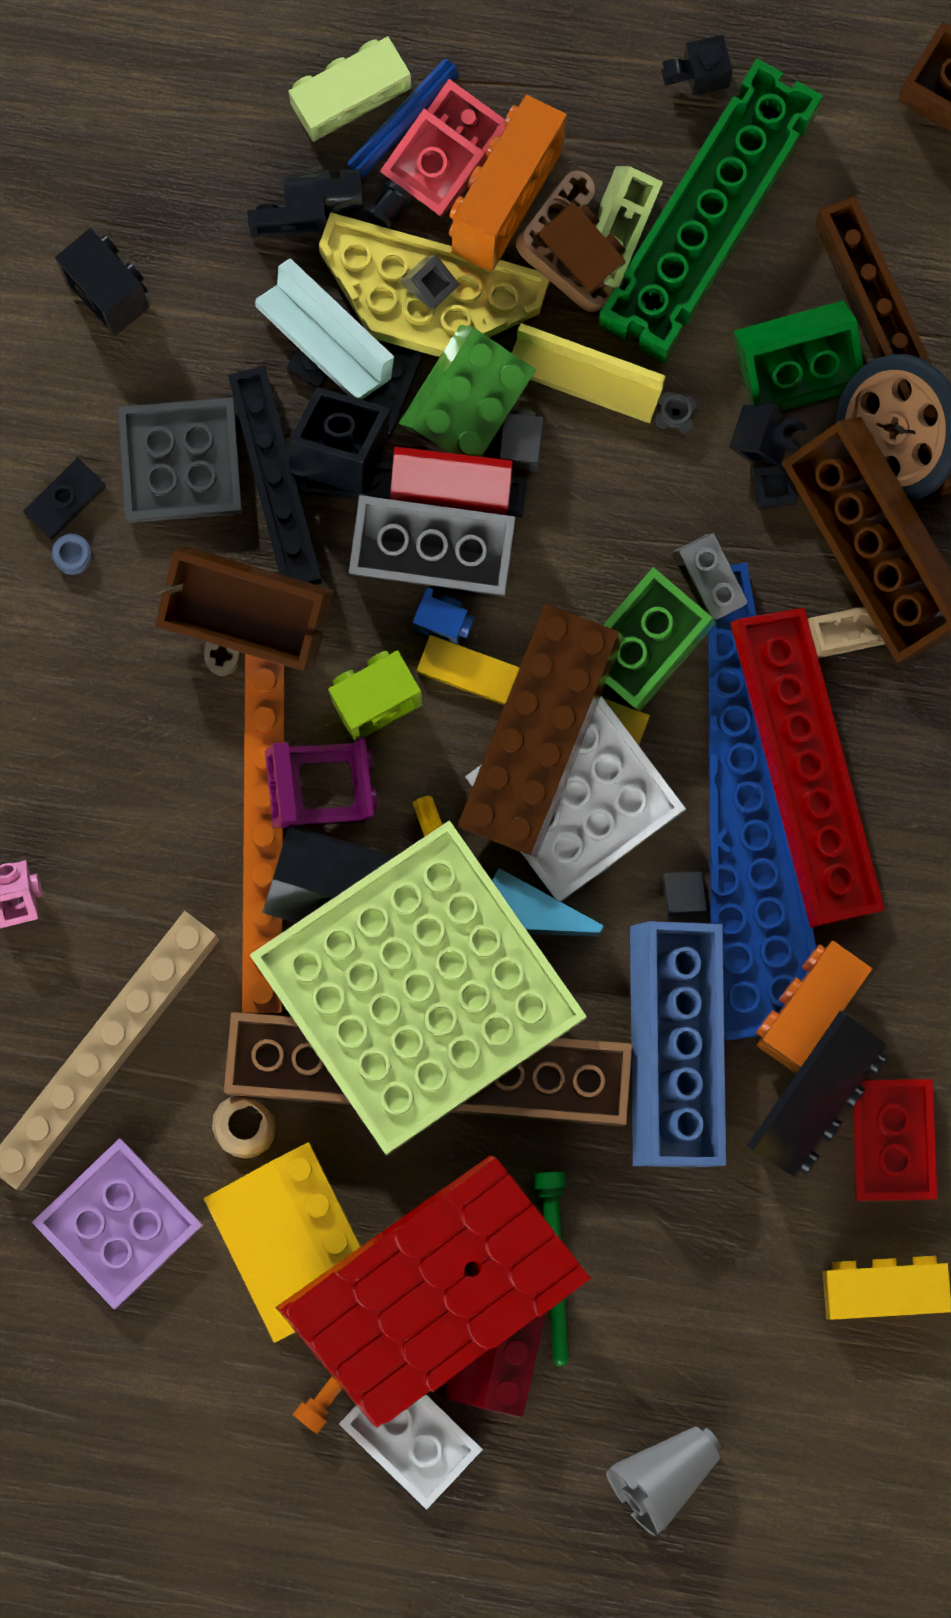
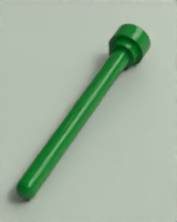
[533,1171,569,1367]

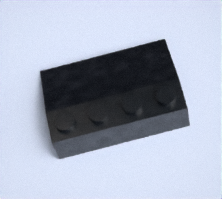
[747,1010,889,1178]

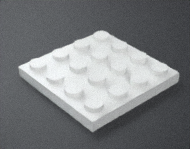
[465,696,686,902]

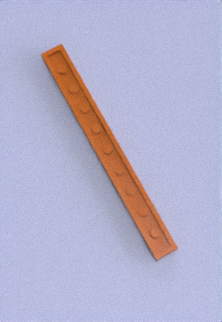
[242,654,285,1014]

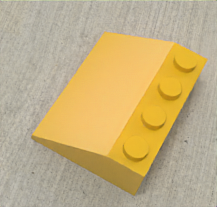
[203,1142,361,1343]

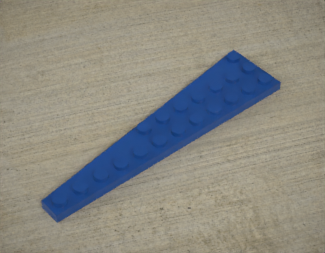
[708,562,816,1042]

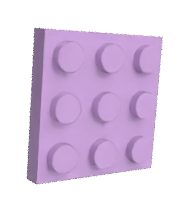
[32,1138,203,1310]

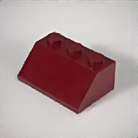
[444,1313,546,1418]

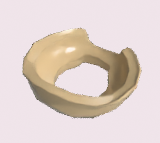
[212,1096,276,1159]

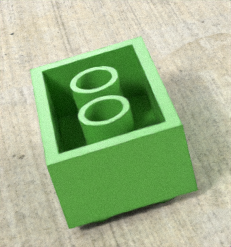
[398,325,536,457]
[603,567,717,711]

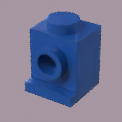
[413,587,475,645]

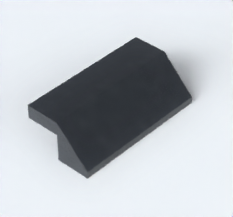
[262,824,394,923]

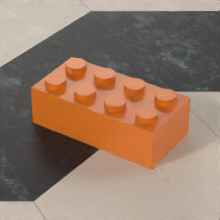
[449,94,567,273]

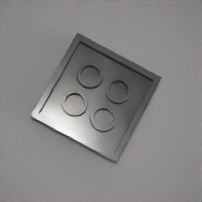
[118,398,242,523]

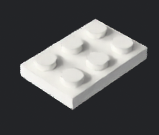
[339,1394,483,1510]

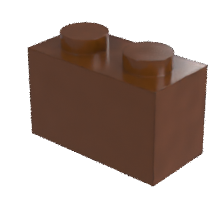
[538,202,626,295]

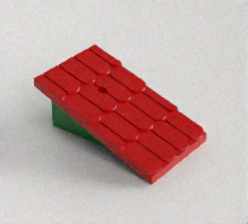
[275,1155,591,1428]

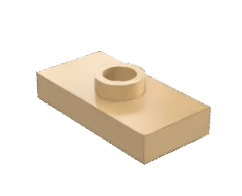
[808,607,885,658]

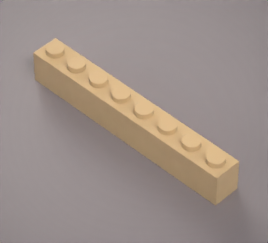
[0,911,220,1191]

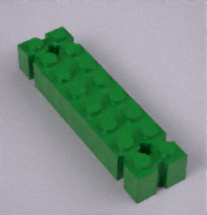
[598,58,823,364]

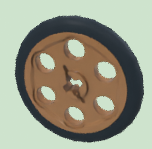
[835,354,951,501]

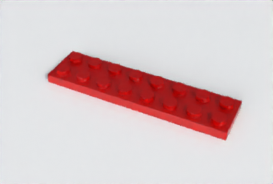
[730,607,885,928]

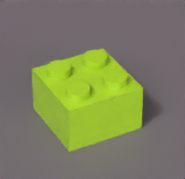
[328,650,423,742]

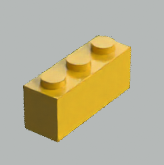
[823,1256,951,1320]

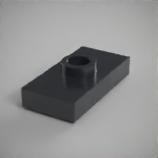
[23,457,106,540]

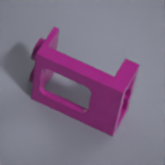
[265,738,378,828]

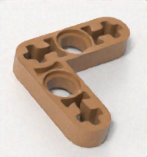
[516,170,614,312]

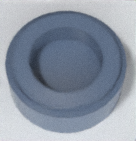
[52,534,92,575]

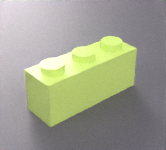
[288,36,412,142]

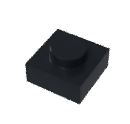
[286,348,328,388]
[752,465,797,510]

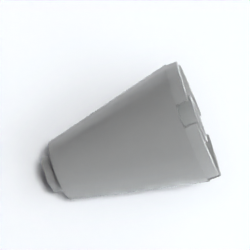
[606,1427,721,1536]

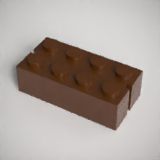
[155,547,335,671]

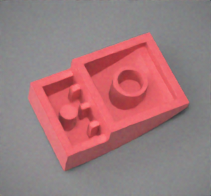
[380,79,506,217]

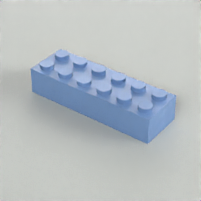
[630,921,726,1167]

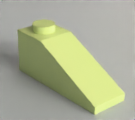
[595,166,663,289]

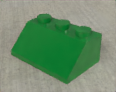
[733,300,864,411]

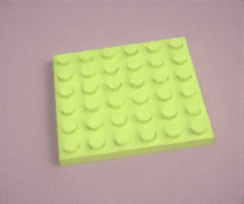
[250,820,587,1156]

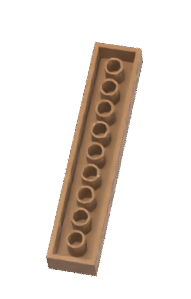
[224,1012,632,1127]

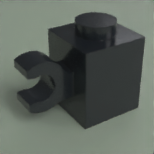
[661,35,732,96]
[729,402,807,465]

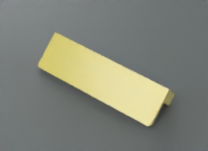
[512,323,666,424]

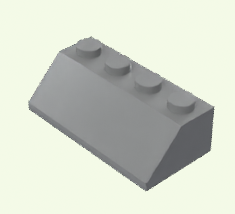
[349,495,515,596]

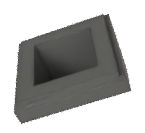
[400,255,460,310]
[662,872,707,916]

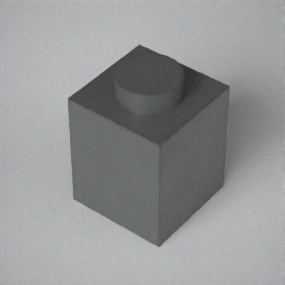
[500,410,543,472]

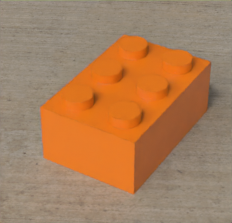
[756,940,873,1073]

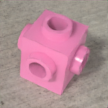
[0,860,43,928]

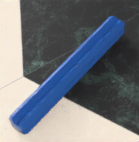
[347,59,459,179]

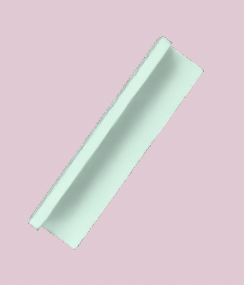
[255,258,394,400]

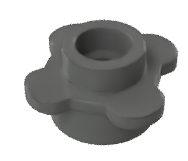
[655,392,697,434]

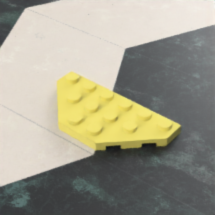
[319,212,550,357]

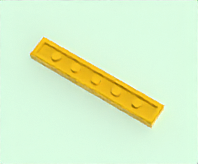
[416,635,650,745]

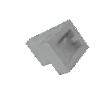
[672,533,747,620]

